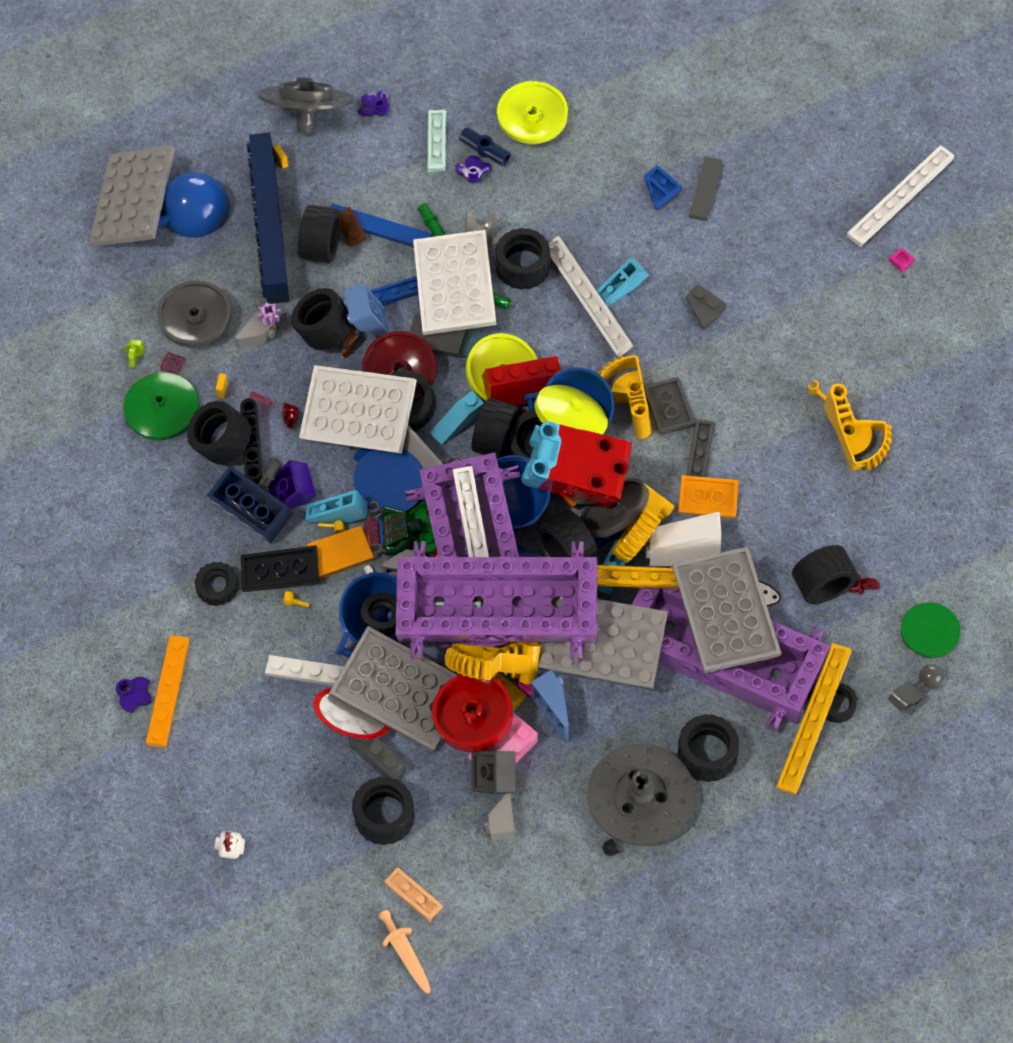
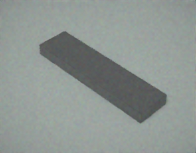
[689,156,723,221]
[686,419,715,477]

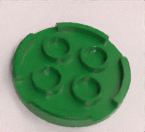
[408,500,437,553]
[901,602,960,659]

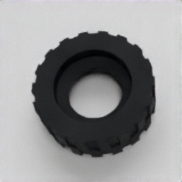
[195,562,239,606]
[360,592,397,637]

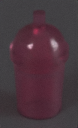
[363,514,380,549]

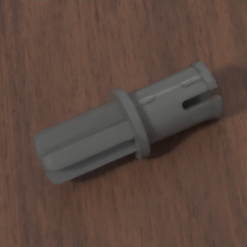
[257,457,283,491]

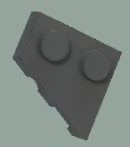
[686,284,726,330]

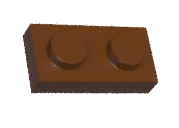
[340,207,368,247]

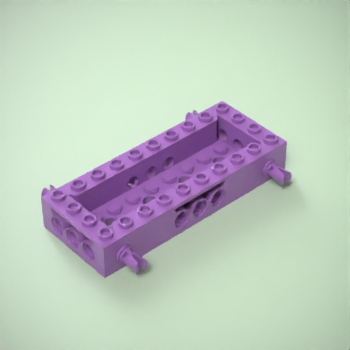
[405,453,539,650]
[396,541,598,660]
[632,566,831,731]

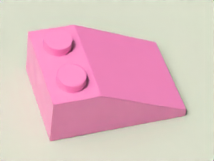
[468,713,538,763]

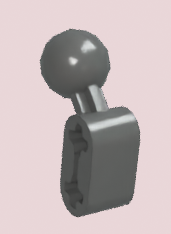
[888,664,944,713]

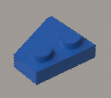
[644,165,682,210]

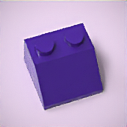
[269,460,316,509]

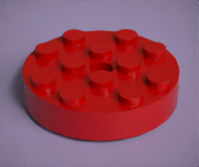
[432,674,514,752]

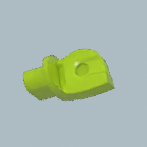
[125,340,144,367]

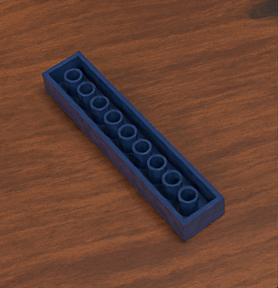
[246,132,290,304]

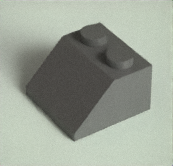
[471,751,516,792]

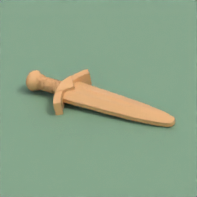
[379,910,430,994]

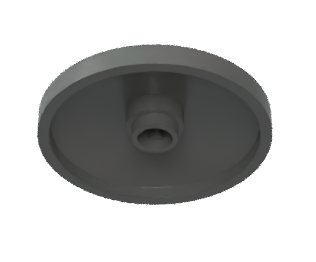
[157,281,232,347]
[580,478,649,538]

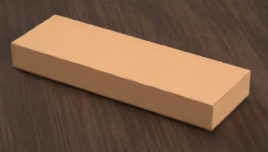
[384,867,443,922]

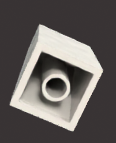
[645,512,721,566]

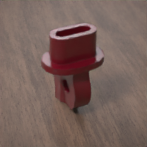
[282,402,298,429]
[850,575,880,595]

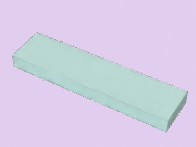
[428,110,446,172]

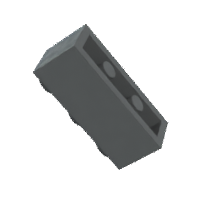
[348,730,406,779]

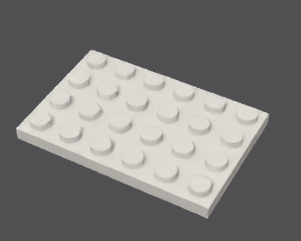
[413,230,497,335]
[299,365,417,454]

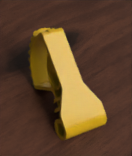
[598,355,651,439]
[824,384,893,471]
[611,483,675,564]
[445,642,541,684]

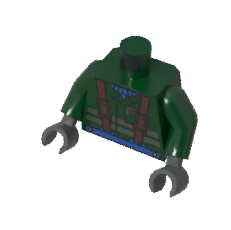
[369,501,424,559]

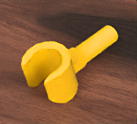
[808,380,827,401]
[318,520,345,534]
[284,591,310,608]

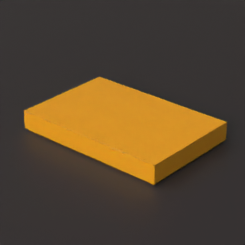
[678,475,739,518]
[307,526,374,579]

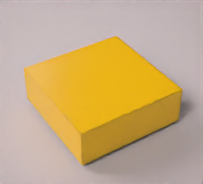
[273,144,288,169]
[216,373,228,399]

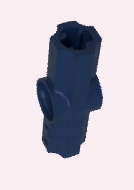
[459,127,511,166]

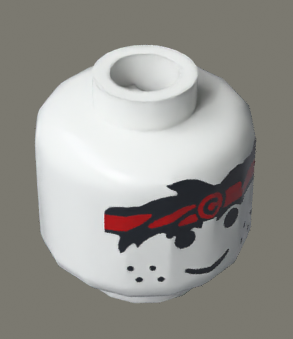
[214,831,245,859]

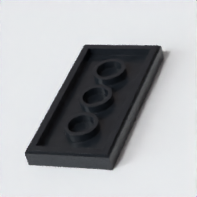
[241,545,320,592]

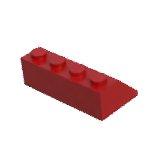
[481,356,561,406]

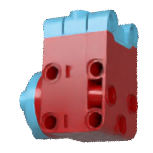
[521,421,633,507]

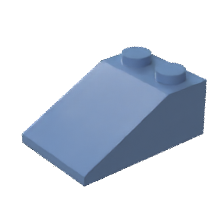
[343,283,390,336]
[531,670,569,743]

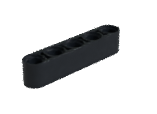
[240,398,263,484]

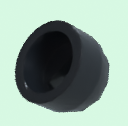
[602,838,619,856]

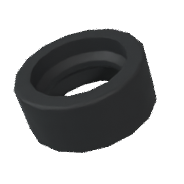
[826,683,857,723]

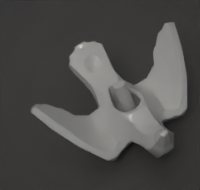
[465,211,501,249]

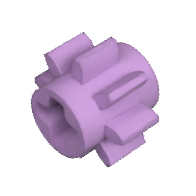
[257,303,281,326]

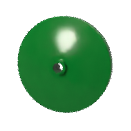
[123,372,199,441]

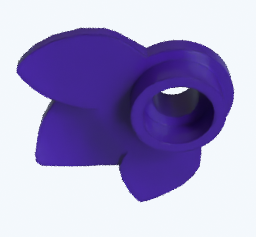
[357,91,389,116]
[455,155,491,183]
[116,677,152,713]

